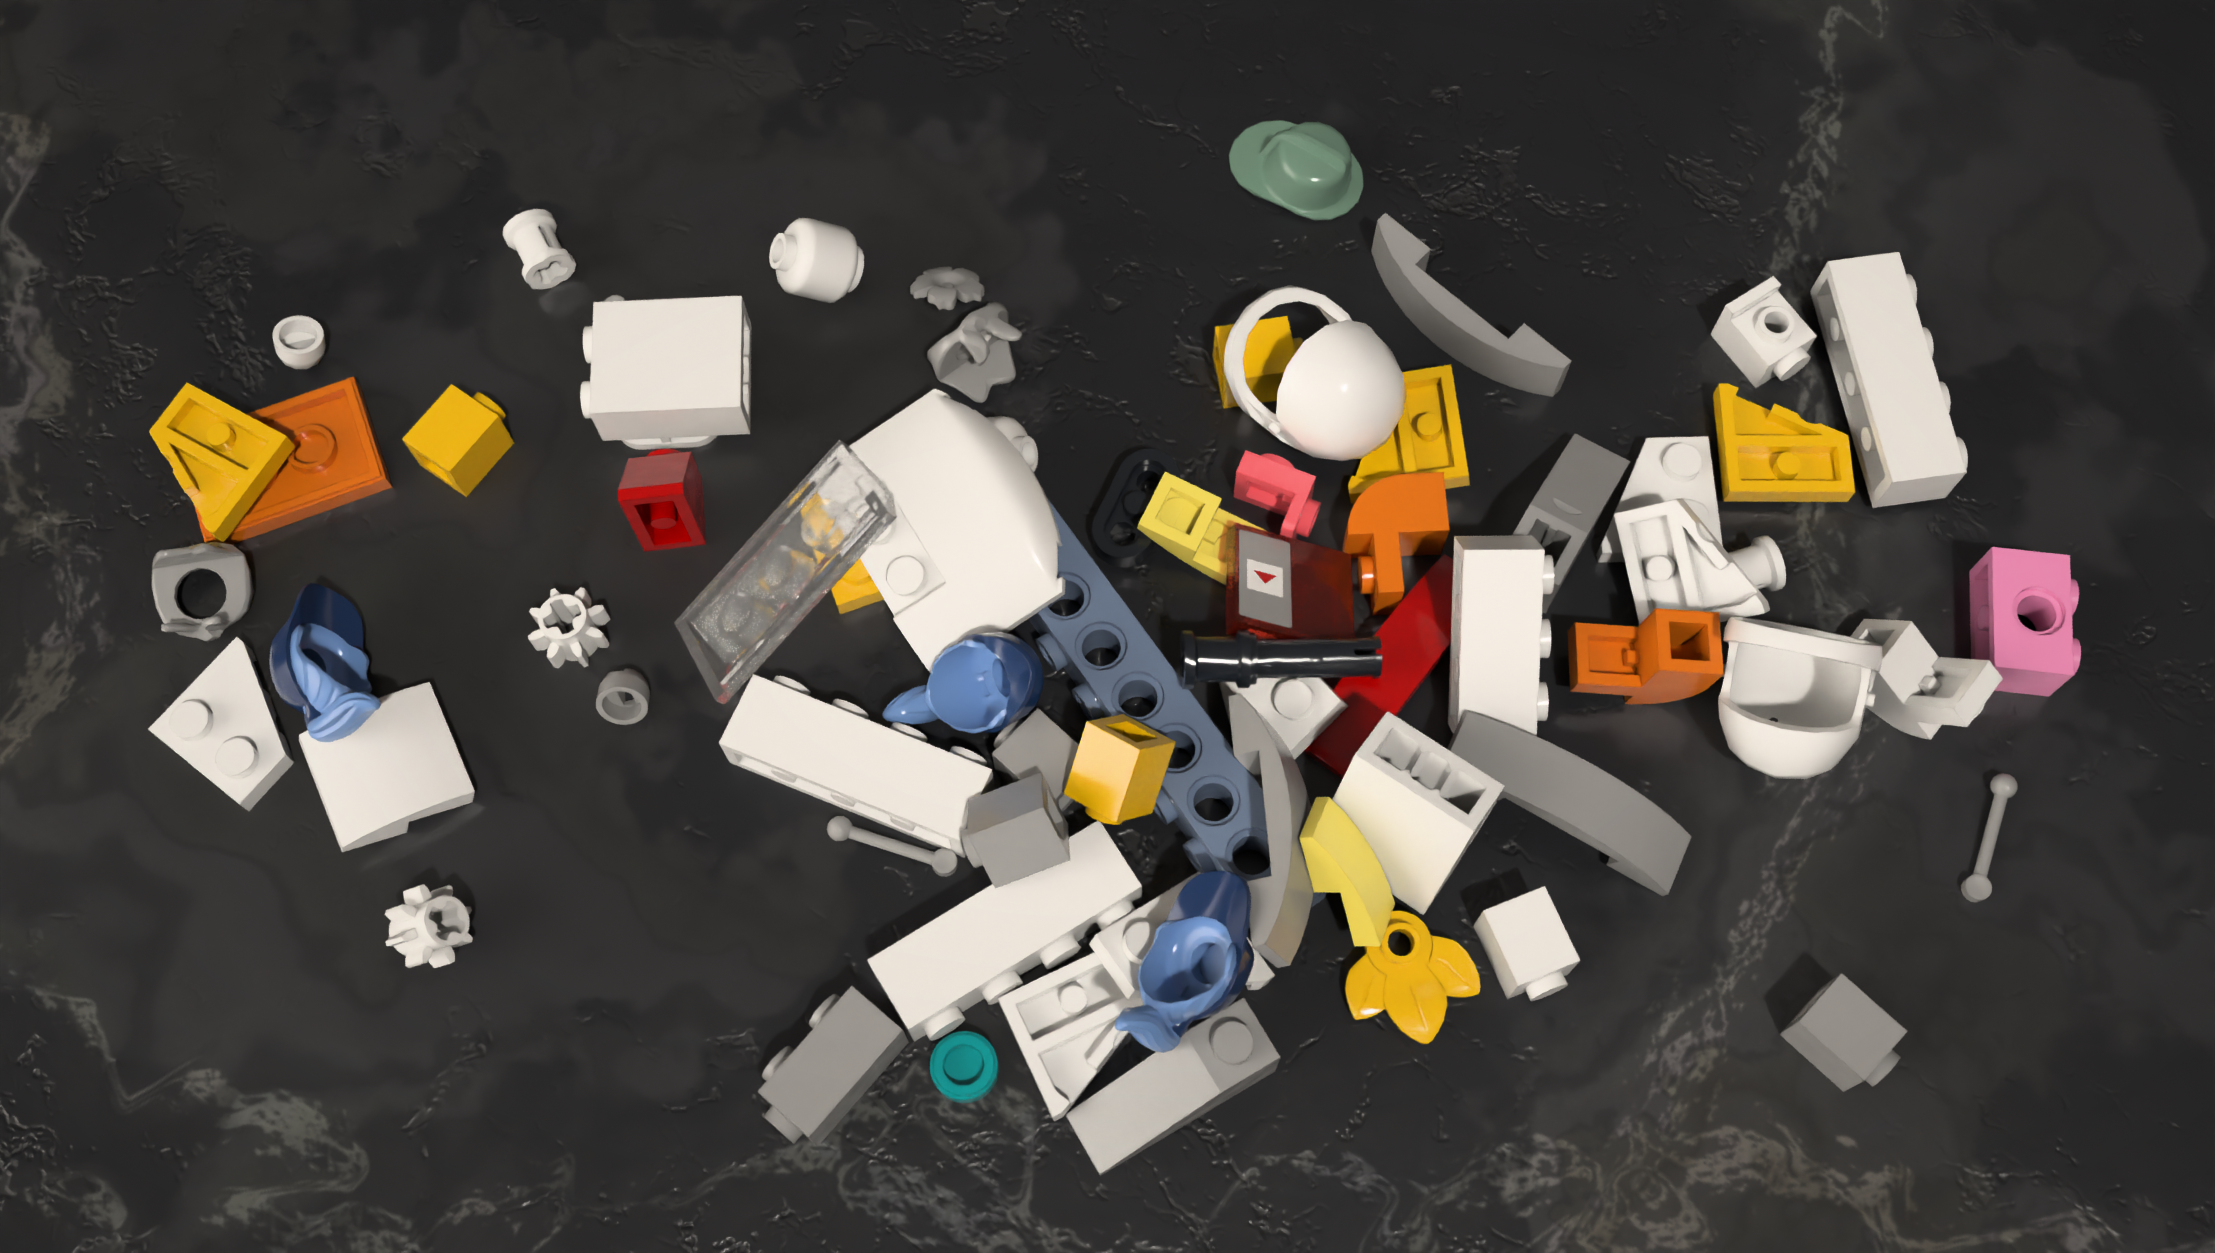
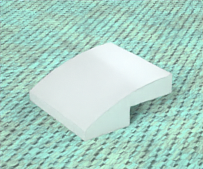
[299,682,475,852]

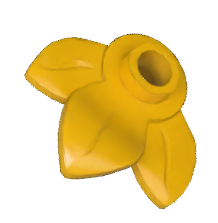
[1345,910,1480,1044]

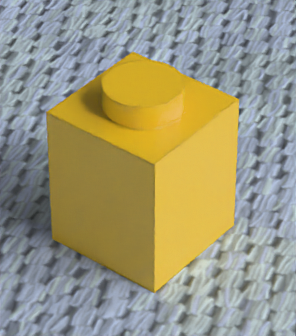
[1213,316,1303,409]
[402,384,514,497]
[1063,714,1176,825]

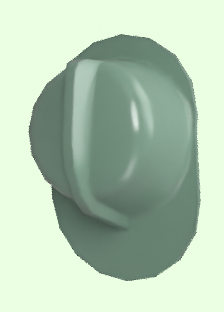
[1229,120,1364,220]

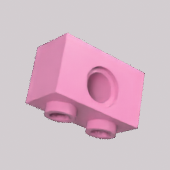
[1969,547,2081,697]

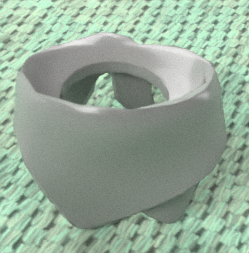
[927,301,1022,403]
[152,542,255,642]

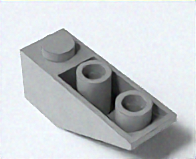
[1512,433,1630,614]

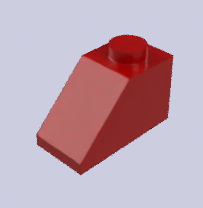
[618,449,706,552]

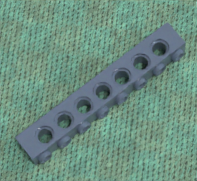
[1029,498,1327,928]

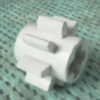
[528,587,611,668]
[385,884,473,968]

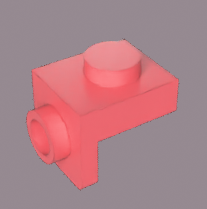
[1234,450,1321,551]

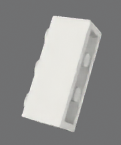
[1448,536,1554,736]

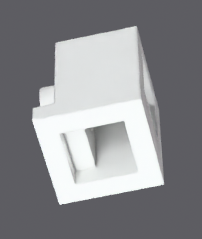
[1710,276,1817,388]

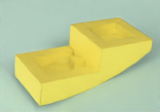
[1137,472,1275,592]
[1299,797,1395,946]

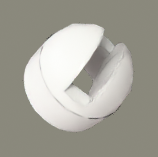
[272,315,326,369]

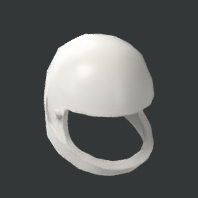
[1224,285,1406,461]
[1718,617,1882,779]

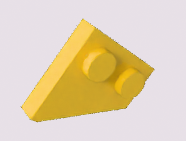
[1348,364,1470,504]
[149,383,295,543]
[1713,383,1855,502]

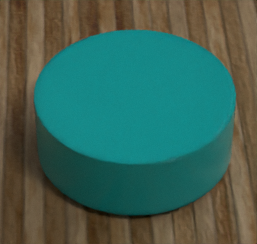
[930,1031,999,1103]

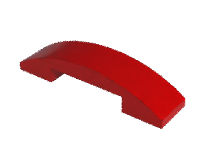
[1304,554,1453,779]

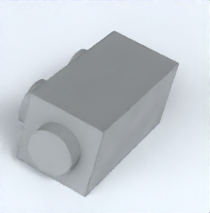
[757,986,909,1147]

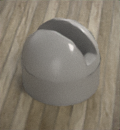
[596,668,650,725]

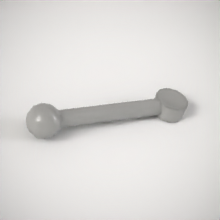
[1961,773,2018,903]
[827,816,958,877]

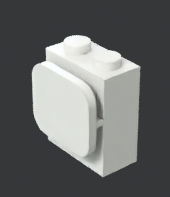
[580,296,752,450]
[1332,711,1505,915]

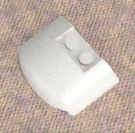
[811,389,1065,673]

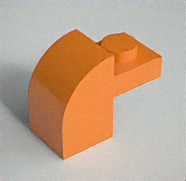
[1342,472,1450,616]
[1567,608,1724,704]

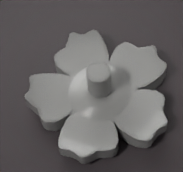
[910,267,984,310]

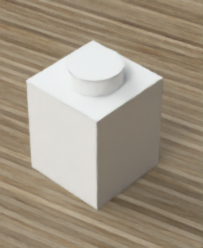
[1473,886,1580,1001]

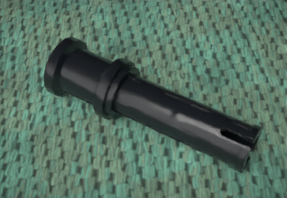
[1179,629,1382,689]

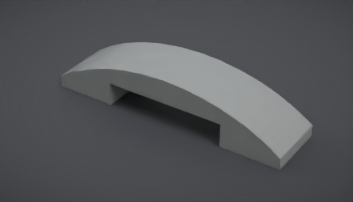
[1371,213,1572,397]
[1228,693,1314,968]
[1447,711,1691,896]

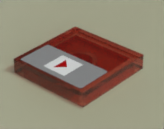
[1226,523,1355,639]

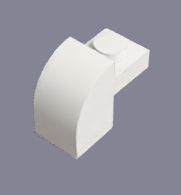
[1850,619,2003,740]

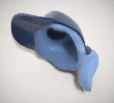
[269,583,381,742]
[882,632,1044,733]
[1115,870,1255,1053]

